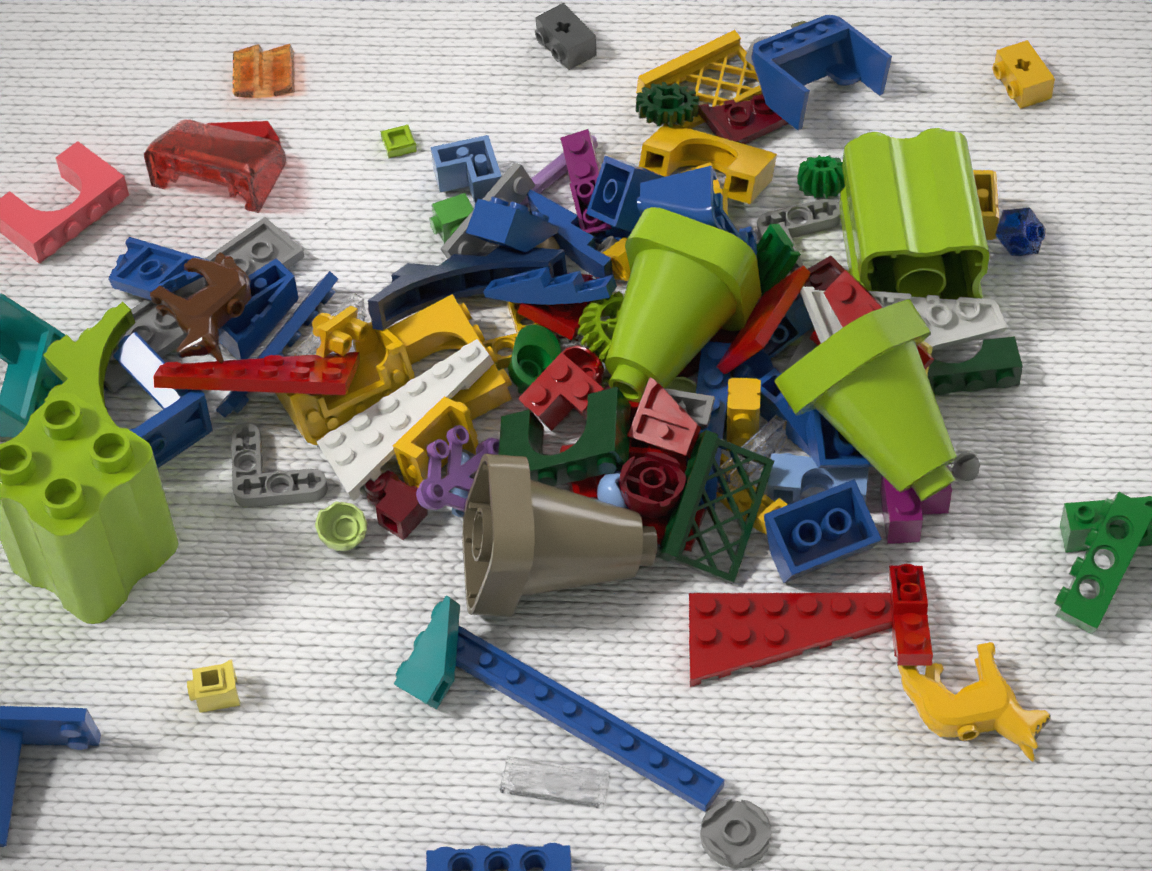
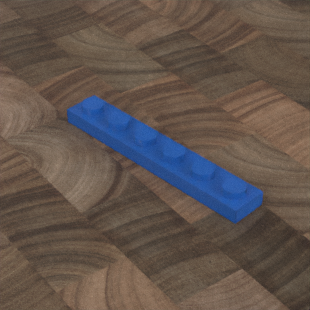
[216,271,339,418]
[686,342,732,510]

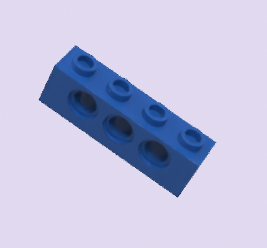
[426,843,572,871]

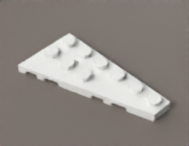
[800,287,1008,351]
[316,339,494,502]

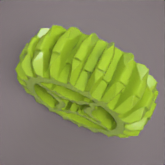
[577,291,624,371]

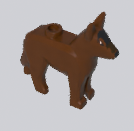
[150,252,251,363]

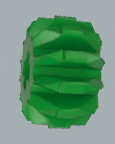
[797,155,845,199]

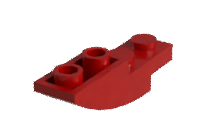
[889,564,933,666]

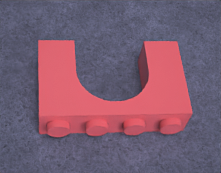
[0,141,129,263]

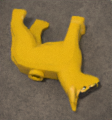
[898,642,1051,762]

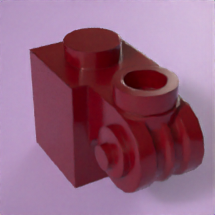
[364,470,428,541]

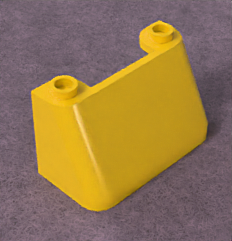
[275,322,415,445]

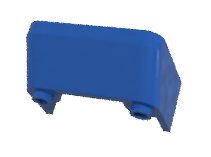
[751,15,892,130]

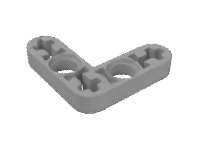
[757,199,841,276]
[231,423,328,508]

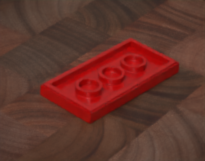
[717,265,811,374]

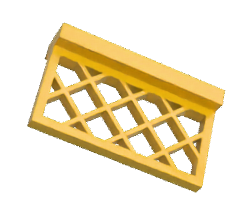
[636,30,762,129]

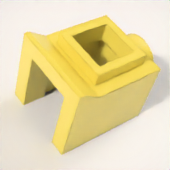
[187,659,240,713]

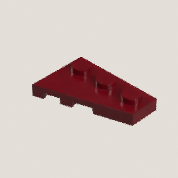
[698,94,789,144]

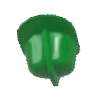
[508,324,561,394]

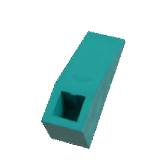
[394,595,460,710]

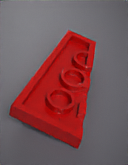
[823,270,935,370]

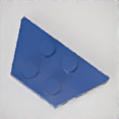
[108,237,210,300]

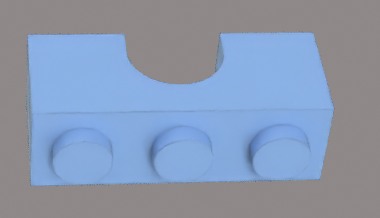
[767,453,869,505]

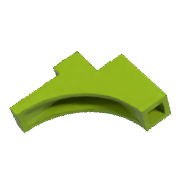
[43,302,136,427]

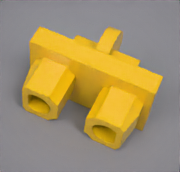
[312,305,369,358]

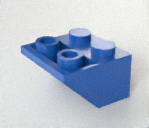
[466,197,559,253]

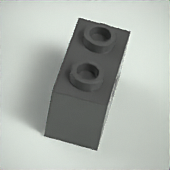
[535,3,597,70]

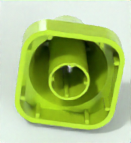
[605,207,761,402]
[774,299,957,501]

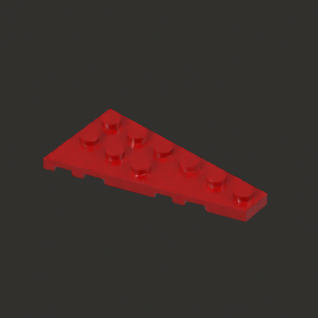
[153,352,360,395]
[689,593,892,687]

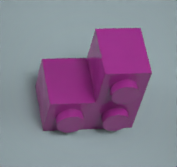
[880,465,952,544]

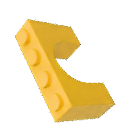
[639,124,777,204]
[387,294,512,420]

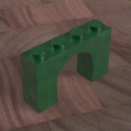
[498,387,631,487]

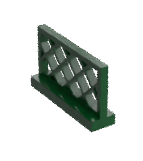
[656,430,775,584]

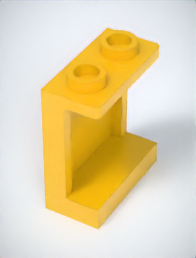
[392,396,479,487]

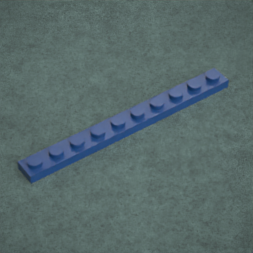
[456,626,725,812]

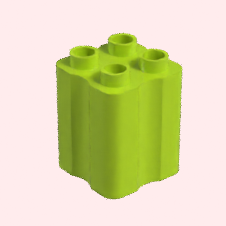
[839,128,990,300]
[0,392,178,624]

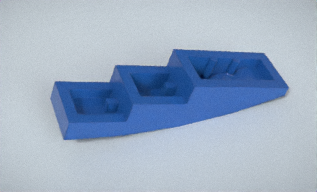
[527,189,613,278]
[483,267,617,305]

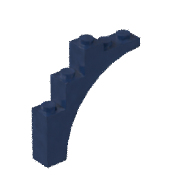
[368,246,568,330]

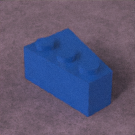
[218,258,299,360]

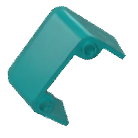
[0,293,65,438]

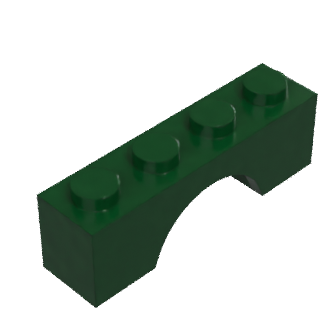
[927,336,1023,395]

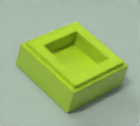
[380,124,417,159]

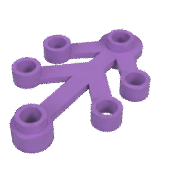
[416,425,500,512]

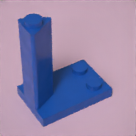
[113,332,213,468]
[0,706,101,847]

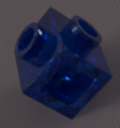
[995,207,1046,256]

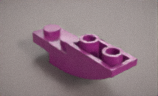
[560,129,612,235]

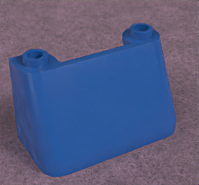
[637,166,757,258]

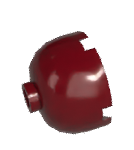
[619,452,686,519]

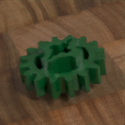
[635,82,699,127]

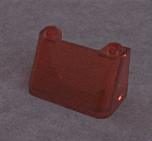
[144,119,287,213]

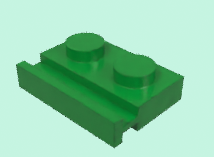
[757,224,801,296]

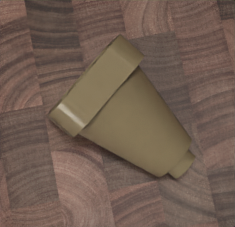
[462,454,657,617]

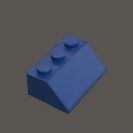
[805,409,873,468]
[764,479,882,583]

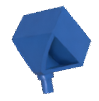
[586,156,664,232]

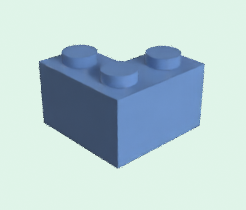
[430,135,502,205]

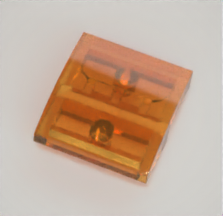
[233,44,295,98]

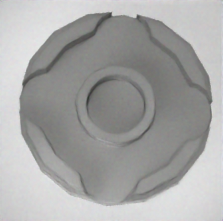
[700,799,771,868]

